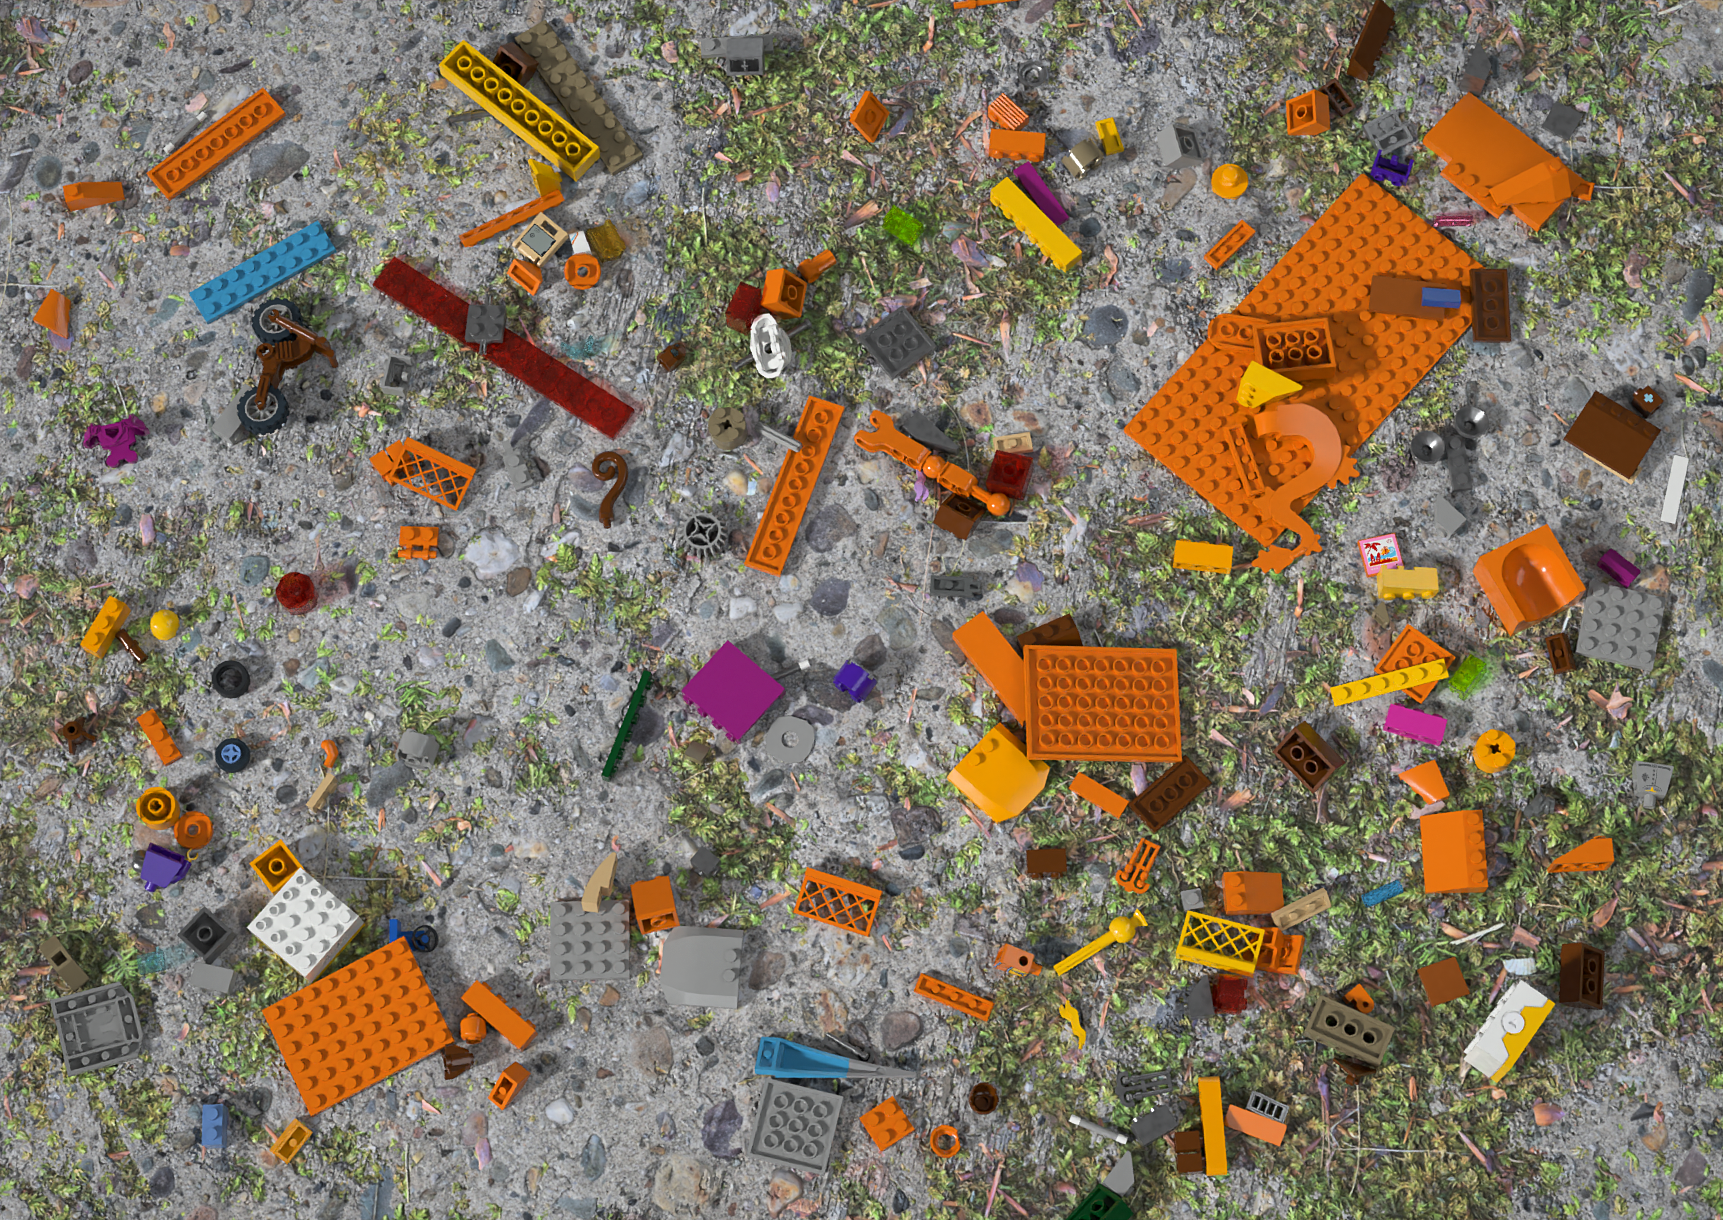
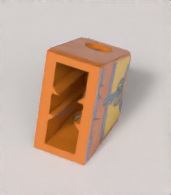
[993,943,1042,977]

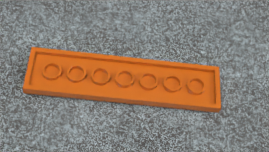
[146,88,286,202]

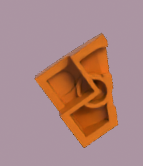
[33,289,71,339]
[1398,759,1450,805]

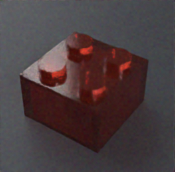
[725,281,764,335]
[986,450,1034,501]

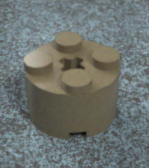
[1061,138,1104,181]
[708,407,748,450]

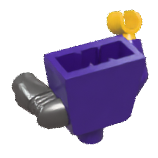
[131,842,198,892]

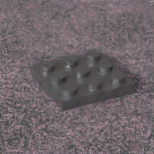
[858,305,937,381]

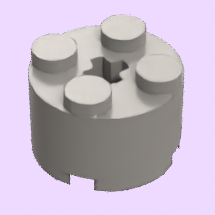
[395,728,440,770]

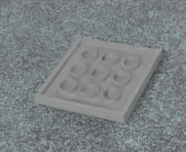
[1575,580,1666,672]
[550,900,630,981]
[746,1078,844,1176]

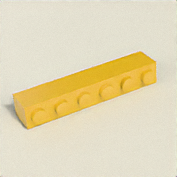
[990,177,1082,273]

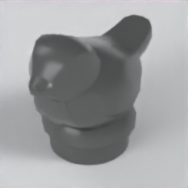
[1524,787,1555,819]

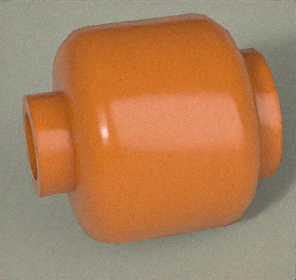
[460,1013,487,1044]

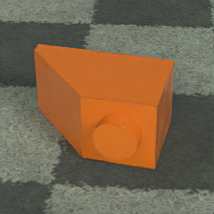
[488,1061,531,1110]

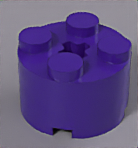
[833,660,878,703]

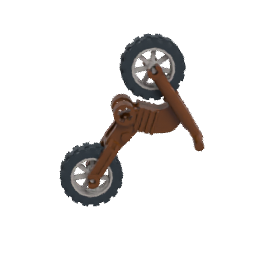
[237,298,339,435]

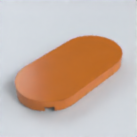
[1207,313,1274,355]

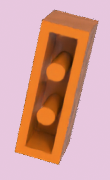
[989,128,1046,162]

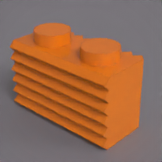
[988,93,1029,131]

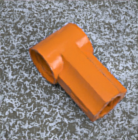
[797,249,836,283]

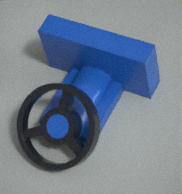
[389,919,439,953]

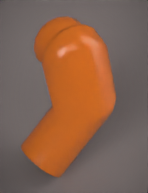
[321,739,339,768]

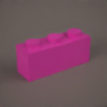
[1383,703,1447,746]

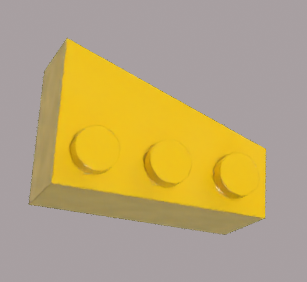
[1377,565,1439,601]

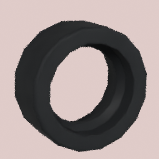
[212,660,250,699]

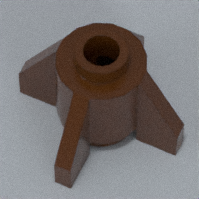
[57,716,97,755]
[440,1044,474,1080]

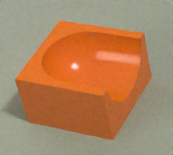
[1472,524,1586,637]

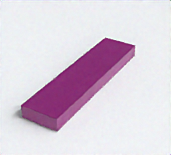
[1013,161,1069,227]

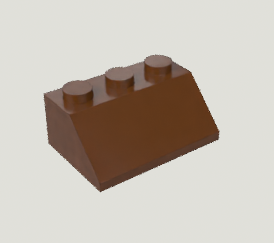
[1017,613,1083,657]
[1272,721,1346,794]
[1558,942,1605,1010]

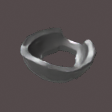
[1017,60,1047,88]

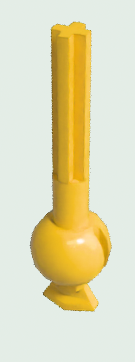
[1053,909,1148,976]

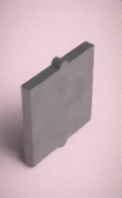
[1541,101,1583,141]

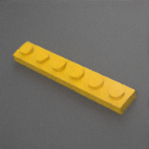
[1330,658,1449,707]

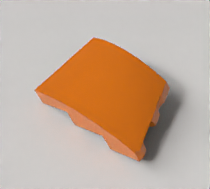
[1238,927,1305,975]

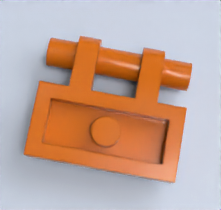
[398,526,439,560]

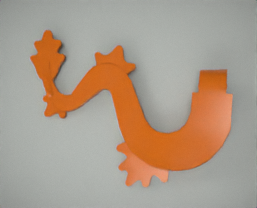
[1251,403,1360,574]

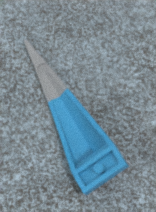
[755,1037,918,1078]

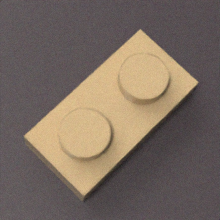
[992,432,1033,458]
[306,773,338,813]

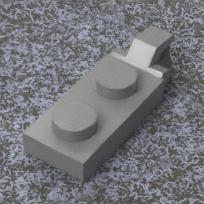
[502,439,534,492]

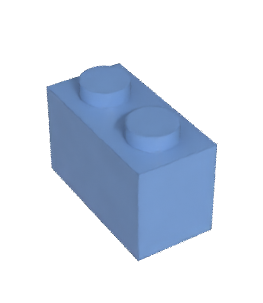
[202,1104,228,1149]

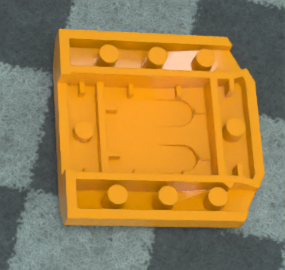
[947,723,1050,824]

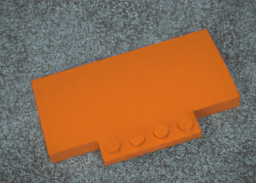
[1422,92,1584,232]

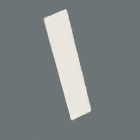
[1660,455,1689,524]

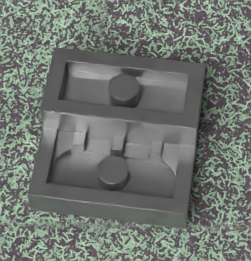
[1361,109,1413,157]

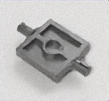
[465,293,507,355]

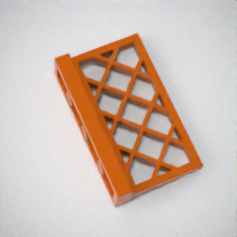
[388,437,476,511]
[793,867,883,937]

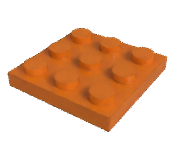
[1373,624,1456,705]

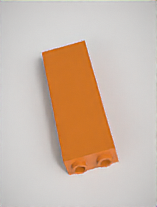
[952,611,1026,727]

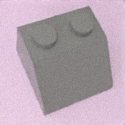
[1156,124,1205,169]

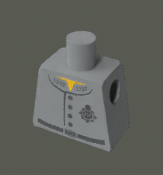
[1632,761,1674,809]

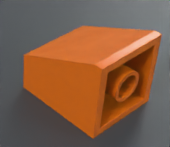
[630,876,680,935]

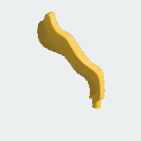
[1059,1000,1086,1049]

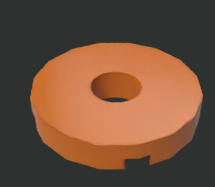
[564,252,601,290]
[174,811,214,850]

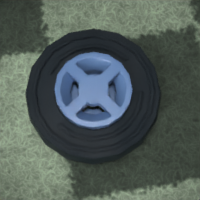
[215,738,250,773]

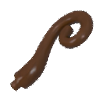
[592,451,629,529]

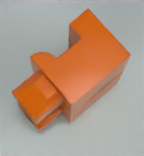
[369,440,415,487]

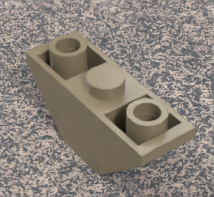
[39,934,90,992]

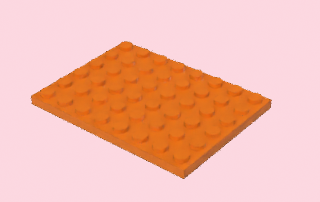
[1023,645,1182,763]
[262,936,455,1117]

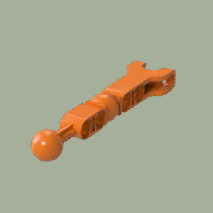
[854,410,1010,517]

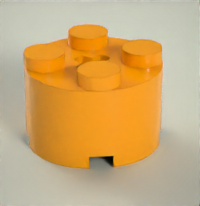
[1472,729,1516,773]
[136,787,180,830]

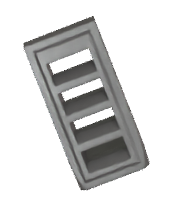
[1245,1090,1290,1124]

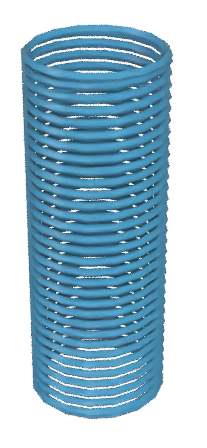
[1362,880,1404,908]

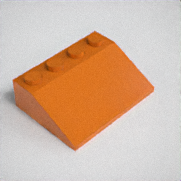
[1252,318,1336,382]
[1420,810,1488,894]

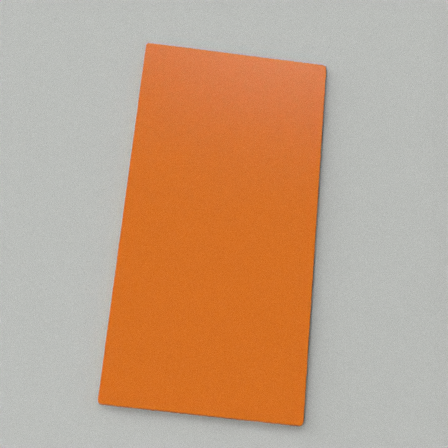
[1124,174,1486,548]

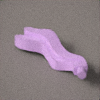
[914,470,929,502]

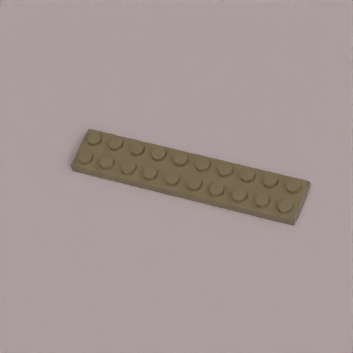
[515,20,643,176]

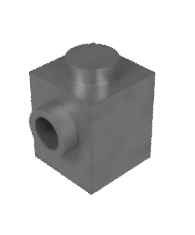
[690,846,722,879]

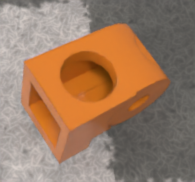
[1342,984,1374,1015]

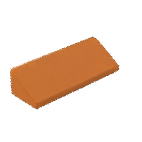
[1223,1104,1287,1147]

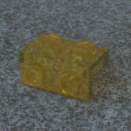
[585,219,626,263]

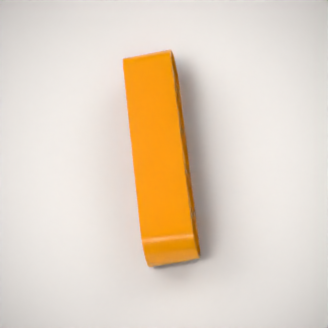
[1198,1076,1227,1176]

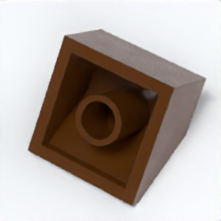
[492,42,539,87]
[933,492,987,541]

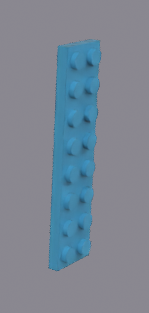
[189,221,337,324]

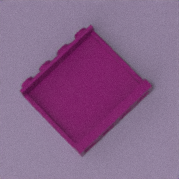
[681,640,786,744]

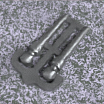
[817,1032,874,1081]
[1115,1070,1173,1107]

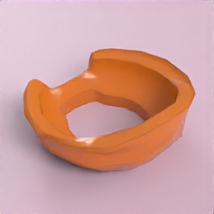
[930,1125,961,1158]

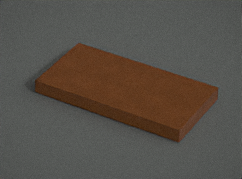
[1469,268,1511,343]
[1128,755,1212,834]

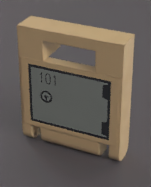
[512,212,569,268]

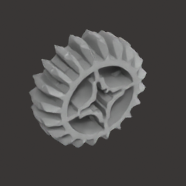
[677,508,728,559]

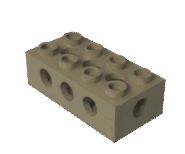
[1303,995,1395,1068]

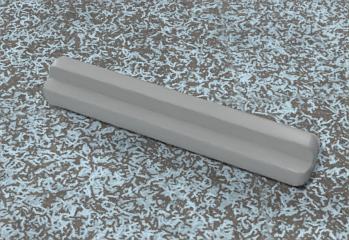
[754,422,803,452]

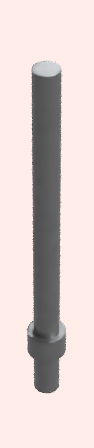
[449,97,558,123]

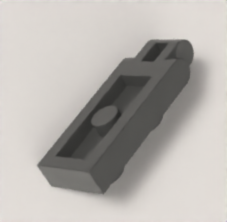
[930,575,982,598]

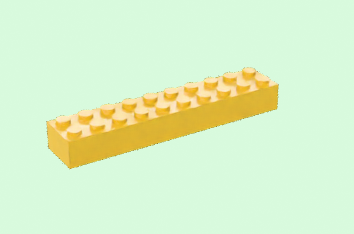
[439,40,600,182]

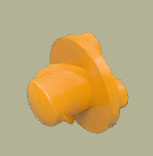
[1211,164,1248,200]

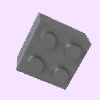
[177,906,237,965]

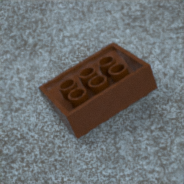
[1563,390,1661,479]

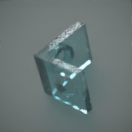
[560,335,594,361]
[137,946,166,975]

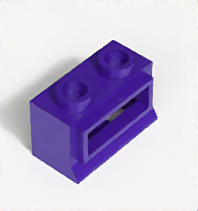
[1370,149,1414,187]

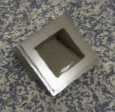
[1371,602,1390,629]
[684,740,710,765]

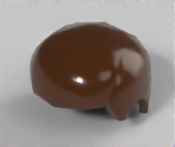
[968,1082,999,1115]

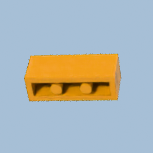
[1173,539,1233,574]
[80,596,131,659]

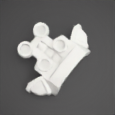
[750,313,792,378]

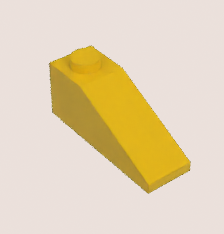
[528,159,562,196]

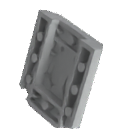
[660,926,744,1010]
[50,982,143,1077]

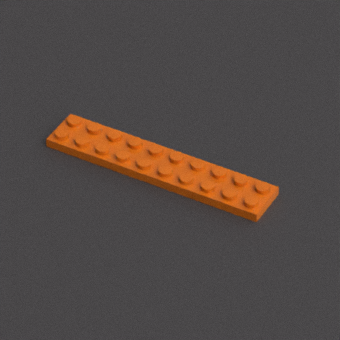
[744,395,845,577]

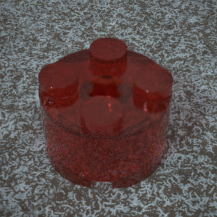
[276,572,318,615]
[1212,973,1248,1015]

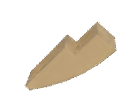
[581,852,618,913]

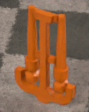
[1115,838,1161,894]

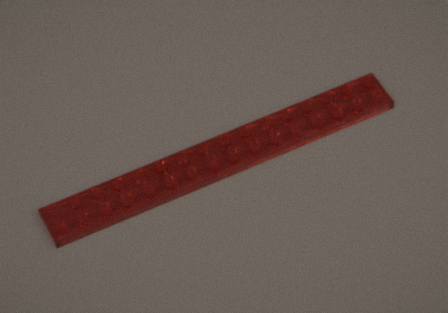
[372,256,635,441]

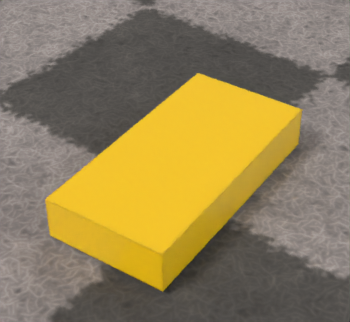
[1095,117,1124,156]

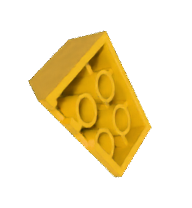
[1236,360,1303,408]

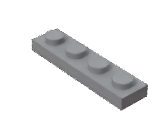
[700,34,774,58]

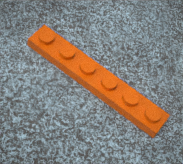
[459,189,565,248]

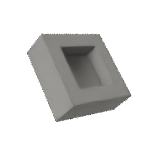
[1180,888,1204,912]

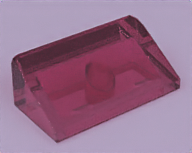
[1433,213,1473,227]

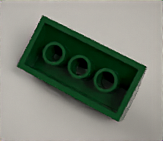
[1065,1183,1134,1220]

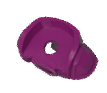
[83,413,150,468]

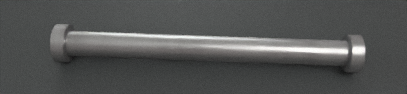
[731,318,812,373]

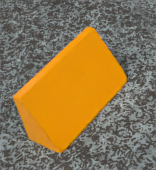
[270,1118,313,1165]

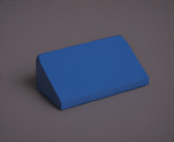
[1421,287,1461,308]

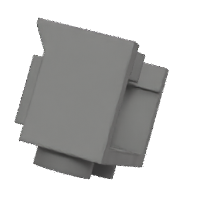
[379,353,414,398]

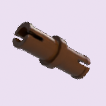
[115,628,149,665]

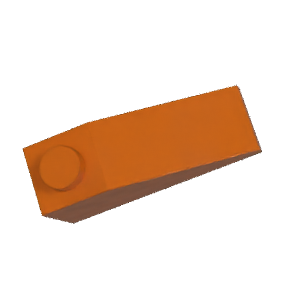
[63,182,125,212]

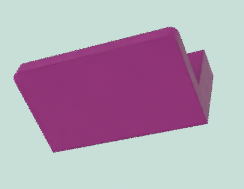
[1597,548,1641,589]

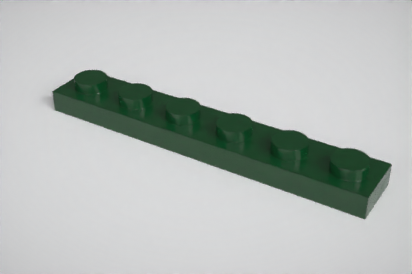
[601,670,654,782]

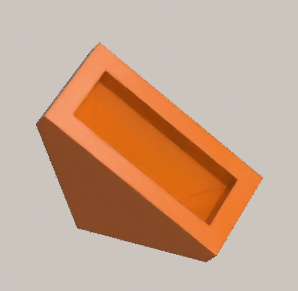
[507,258,543,296]

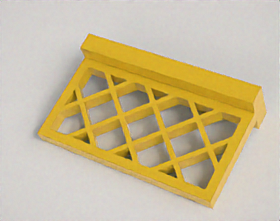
[1176,910,1265,978]

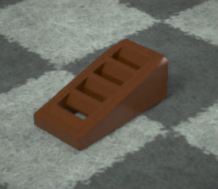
[1318,77,1357,117]

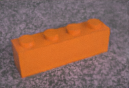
[461,980,538,1052]

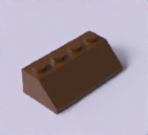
[1346,0,1396,82]

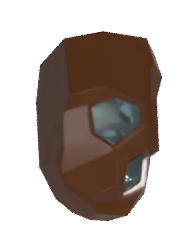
[657,343,686,373]

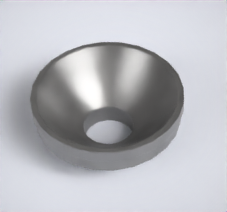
[1454,406,1489,439]
[1410,430,1445,465]

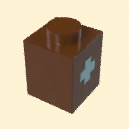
[1631,385,1664,419]

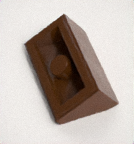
[1545,632,1577,675]

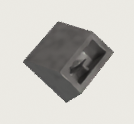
[726,38,765,76]
[1458,42,1491,97]

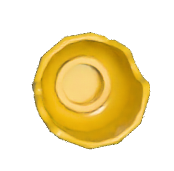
[150,609,180,640]

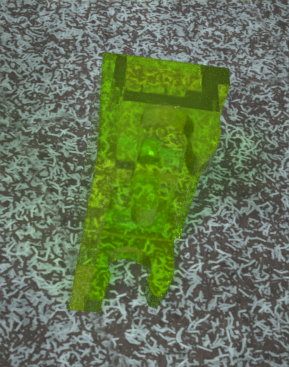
[882,205,924,247]
[1448,654,1487,701]

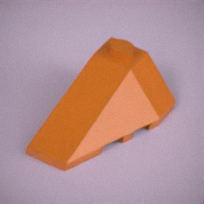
[1489,156,1571,206]

